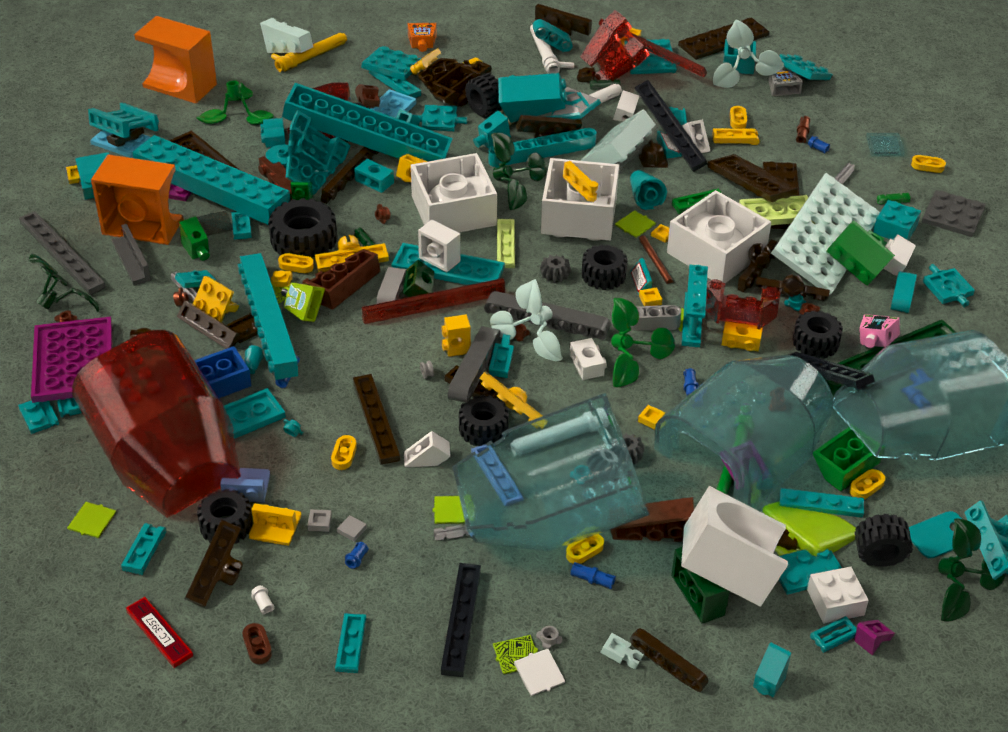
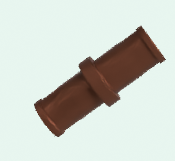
[796,116,810,143]

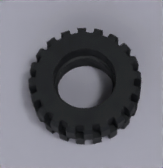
[268,198,337,258]

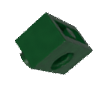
[403,260,435,304]

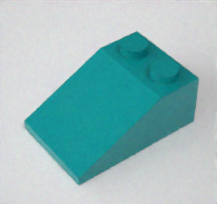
[75,152,110,200]

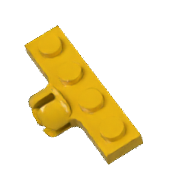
[315,235,389,272]
[480,372,548,427]

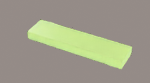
[497,219,515,268]

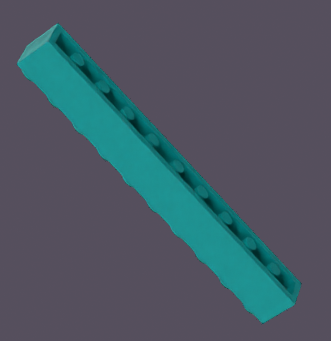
[237,253,298,380]

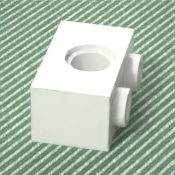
[570,338,607,380]

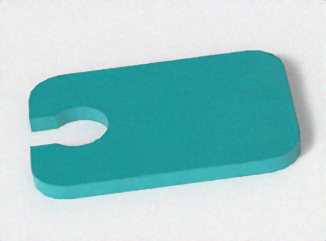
[909,511,962,558]

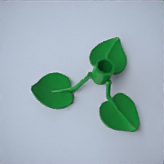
[196,80,274,124]
[611,298,675,387]

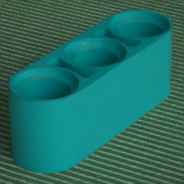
[532,19,573,52]
[890,271,917,313]

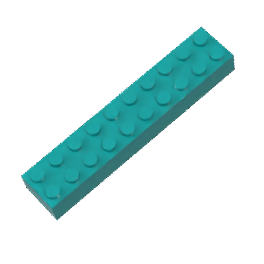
[282,83,453,162]
[132,135,290,225]

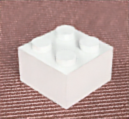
[418,220,460,272]
[807,567,869,624]

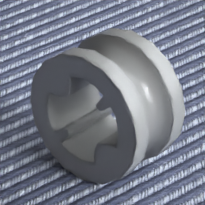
[420,360,434,379]

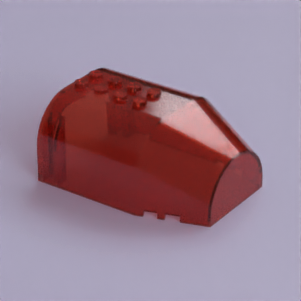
[72,330,241,518]

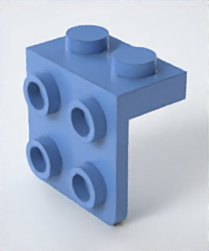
[220,468,270,503]

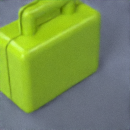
[762,501,856,556]

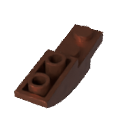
[355,84,380,108]
[258,156,293,200]

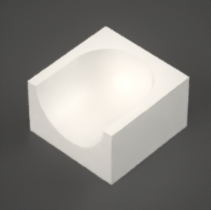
[411,153,497,233]
[667,190,771,286]
[681,486,788,607]

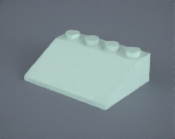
[580,109,656,164]

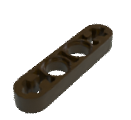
[630,628,709,692]

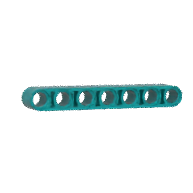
[488,128,597,167]

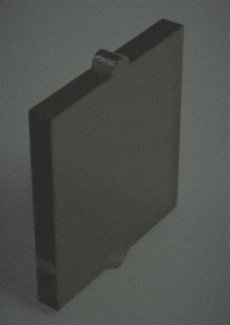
[198,211,233,236]

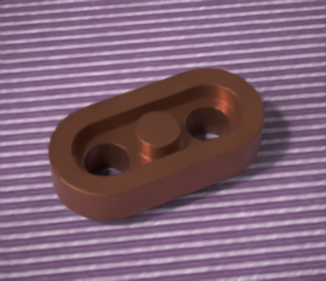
[242,623,272,664]

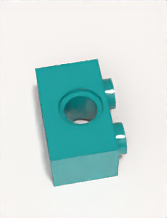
[354,159,394,193]

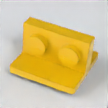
[193,276,239,322]
[249,503,301,546]

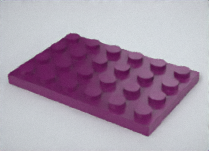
[31,316,113,403]

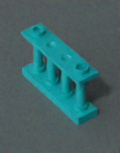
[88,102,159,138]
[681,264,708,348]
[964,500,1008,580]

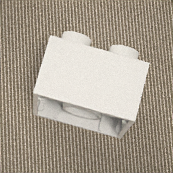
[541,158,619,241]

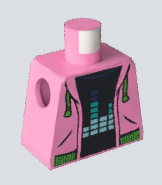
[860,314,900,348]

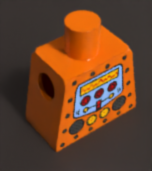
[408,23,437,52]

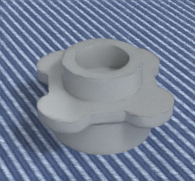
[536,626,563,649]

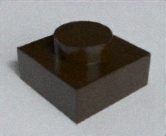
[577,67,596,82]

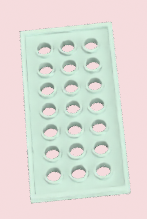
[771,173,880,295]

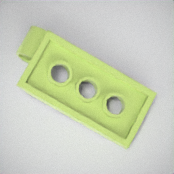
[739,195,815,225]

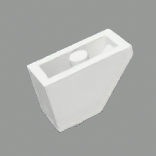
[682,119,710,153]
[404,431,450,467]

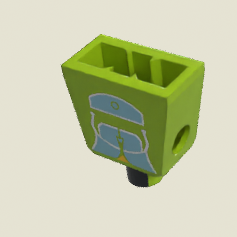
[281,283,325,322]

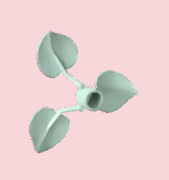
[713,20,784,88]
[490,279,563,361]

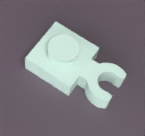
[600,633,644,669]

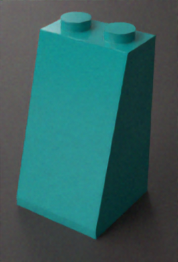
[498,73,567,123]

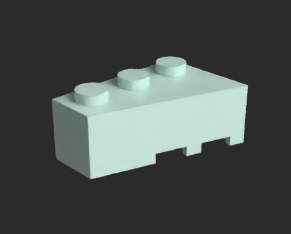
[260,18,313,53]

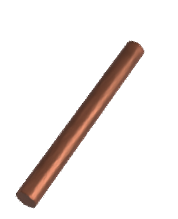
[639,235,673,284]

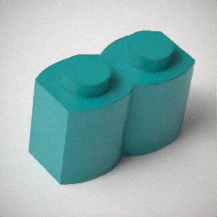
[260,118,285,147]

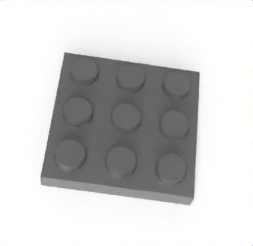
[922,190,986,237]

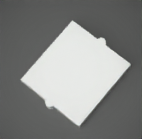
[514,649,565,696]

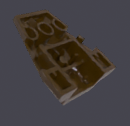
[417,58,492,107]

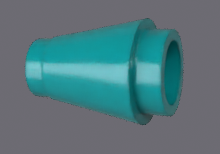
[245,345,264,374]

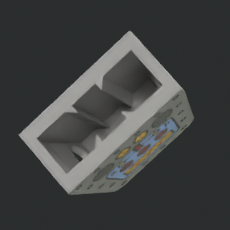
[769,69,803,96]

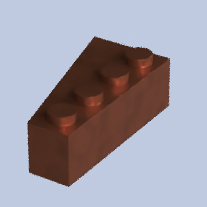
[302,249,381,310]
[609,497,695,542]

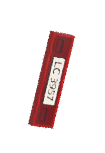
[126,597,193,668]

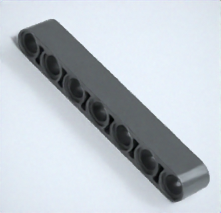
[484,291,611,341]
[448,326,500,403]

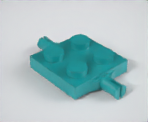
[416,105,467,131]
[923,264,975,307]

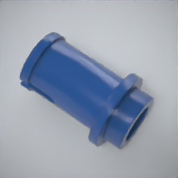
[808,136,830,154]
[345,542,369,569]

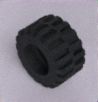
[465,73,502,118]
[582,245,628,290]
[792,311,843,359]
[459,395,509,446]
[197,489,253,544]
[855,514,913,567]

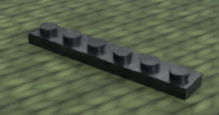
[441,563,481,677]

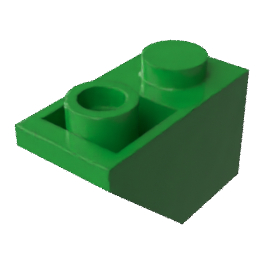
[291,182,313,200]

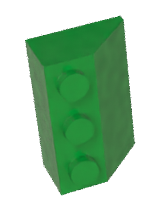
[826,220,895,286]
[813,424,885,492]

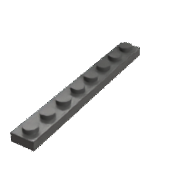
[19,211,106,295]

